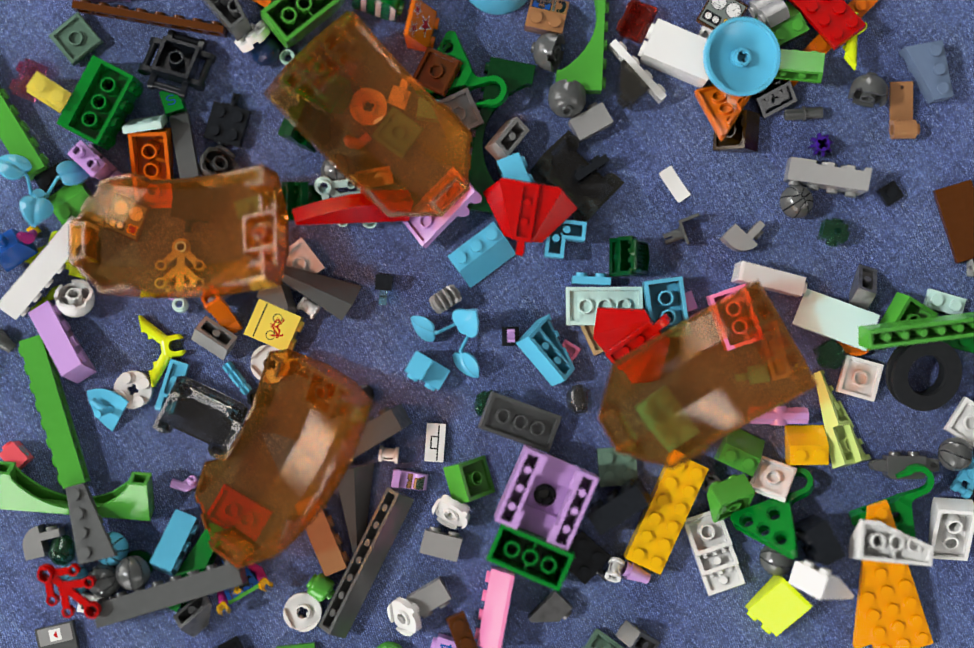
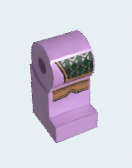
[391,468,429,490]

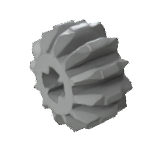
[429,284,462,314]

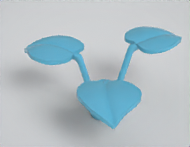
[0,154,90,228]
[411,309,480,378]

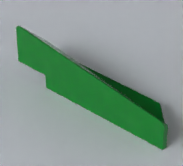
[168,523,224,612]

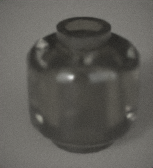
[566,384,592,414]

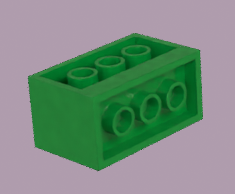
[56,55,144,151]

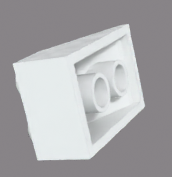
[928,497,974,561]
[789,559,854,600]

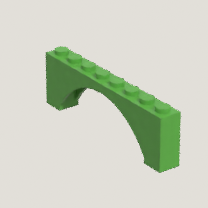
[555,0,609,94]
[0,461,155,521]

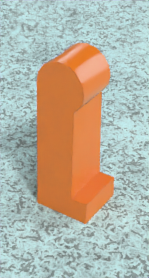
[200,287,243,334]

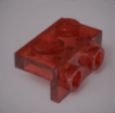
[616,0,658,44]

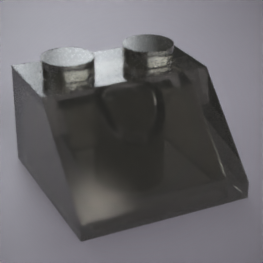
[616,59,650,111]

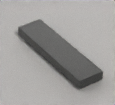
[169,110,201,184]

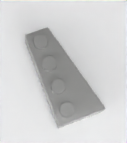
[783,157,873,198]

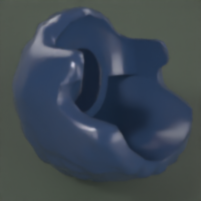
[251,34,283,66]

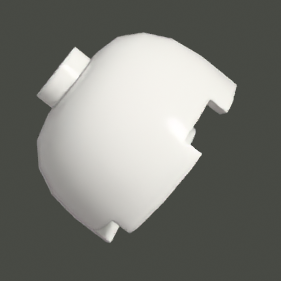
[54,279,95,318]

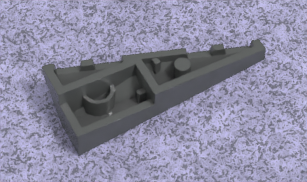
[260,259,361,321]

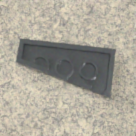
[65,483,118,565]

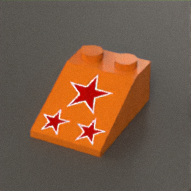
[404,0,440,52]

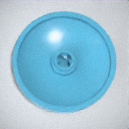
[703,17,781,97]

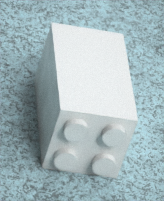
[638,18,709,88]

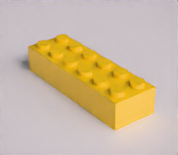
[623,452,709,575]

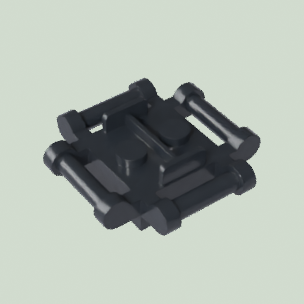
[138,30,217,99]

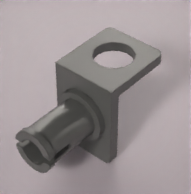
[663,213,700,245]

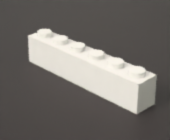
[0,215,91,320]

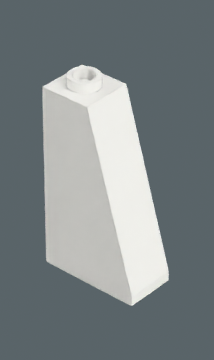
[731,261,807,297]

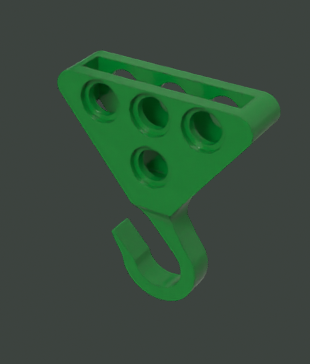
[416,30,509,108]
[848,463,934,538]
[730,467,814,559]

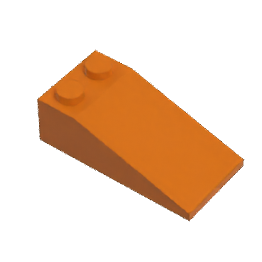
[128,128,174,208]

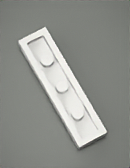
[608,39,667,104]

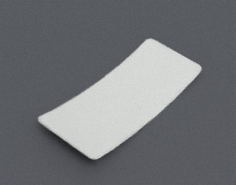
[659,166,691,203]

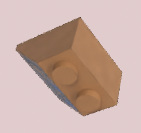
[524,0,569,35]

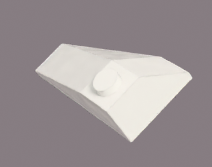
[848,519,933,567]

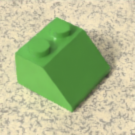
[754,1,810,48]
[48,182,101,225]
[880,292,938,323]
[714,424,765,477]
[443,455,495,503]
[707,473,755,523]

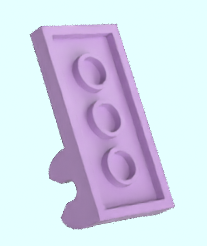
[403,166,482,248]

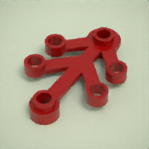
[37,563,102,619]

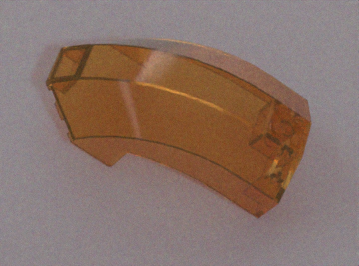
[263,11,472,217]
[68,164,289,298]
[597,279,818,470]
[194,349,373,569]

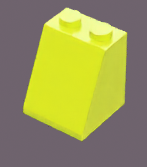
[745,575,813,636]

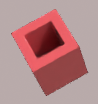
[0,441,34,470]

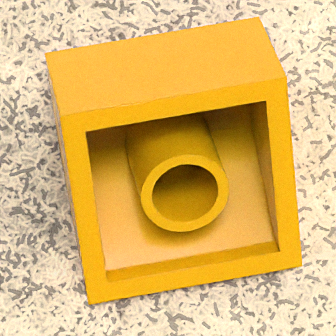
[785,425,829,465]

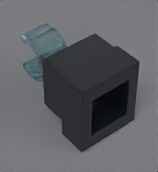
[375,273,394,305]

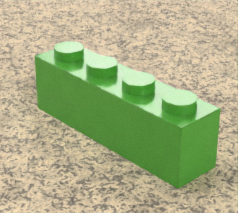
[774,49,825,83]

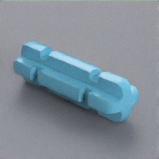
[222,361,252,395]

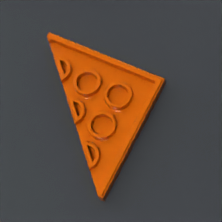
[694,84,752,141]

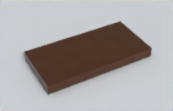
[933,179,974,264]

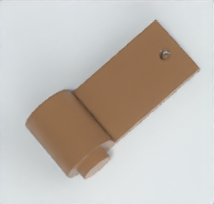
[889,81,921,139]

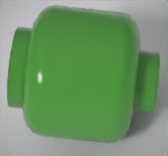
[306,573,335,602]

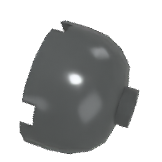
[531,32,565,72]
[848,72,889,107]
[548,79,586,118]
[198,145,239,185]

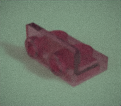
[8,58,48,103]

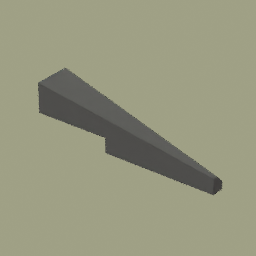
[335,463,374,555]

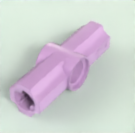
[748,406,809,426]

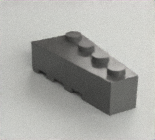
[202,0,253,41]
[328,404,412,467]

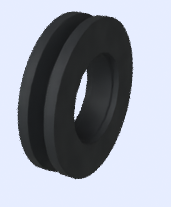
[885,341,962,411]

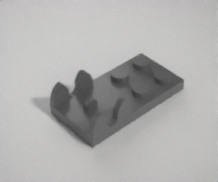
[478,391,562,453]

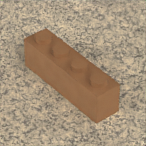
[296,495,350,577]

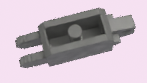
[867,451,940,479]

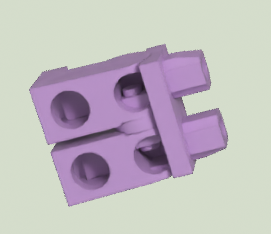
[67,140,118,183]

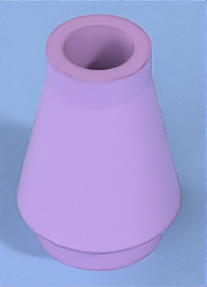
[621,561,651,584]

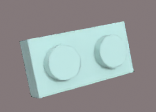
[923,289,967,315]

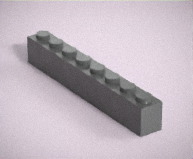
[318,486,415,639]
[92,558,249,628]

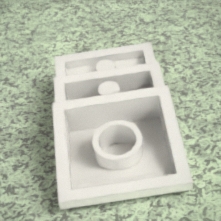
[684,511,745,597]

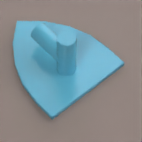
[87,388,129,432]

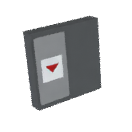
[34,620,80,648]

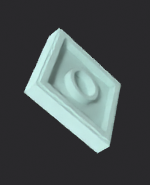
[122,114,168,134]

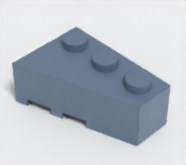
[898,40,954,104]

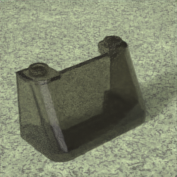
[530,130,624,222]
[152,376,248,460]

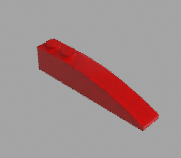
[292,191,413,225]

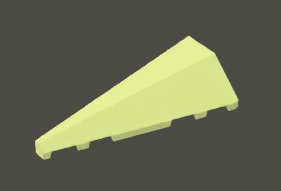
[814,370,871,469]

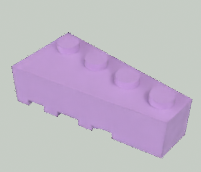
[28,301,97,384]

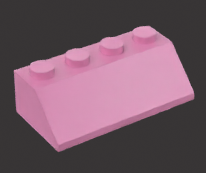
[474,566,515,648]

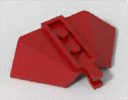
[483,178,578,256]
[593,307,671,382]

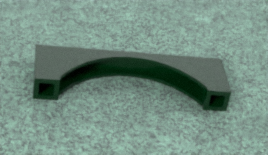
[464,57,536,215]

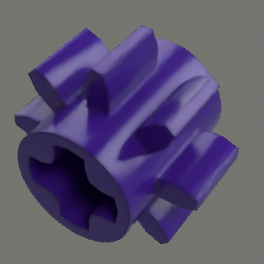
[808,133,834,157]

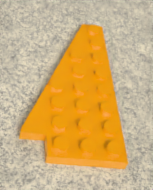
[852,499,934,648]

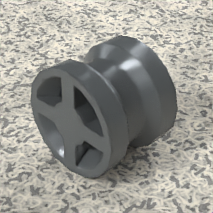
[701,473,721,492]

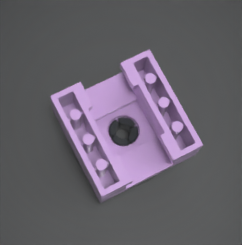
[494,444,599,551]

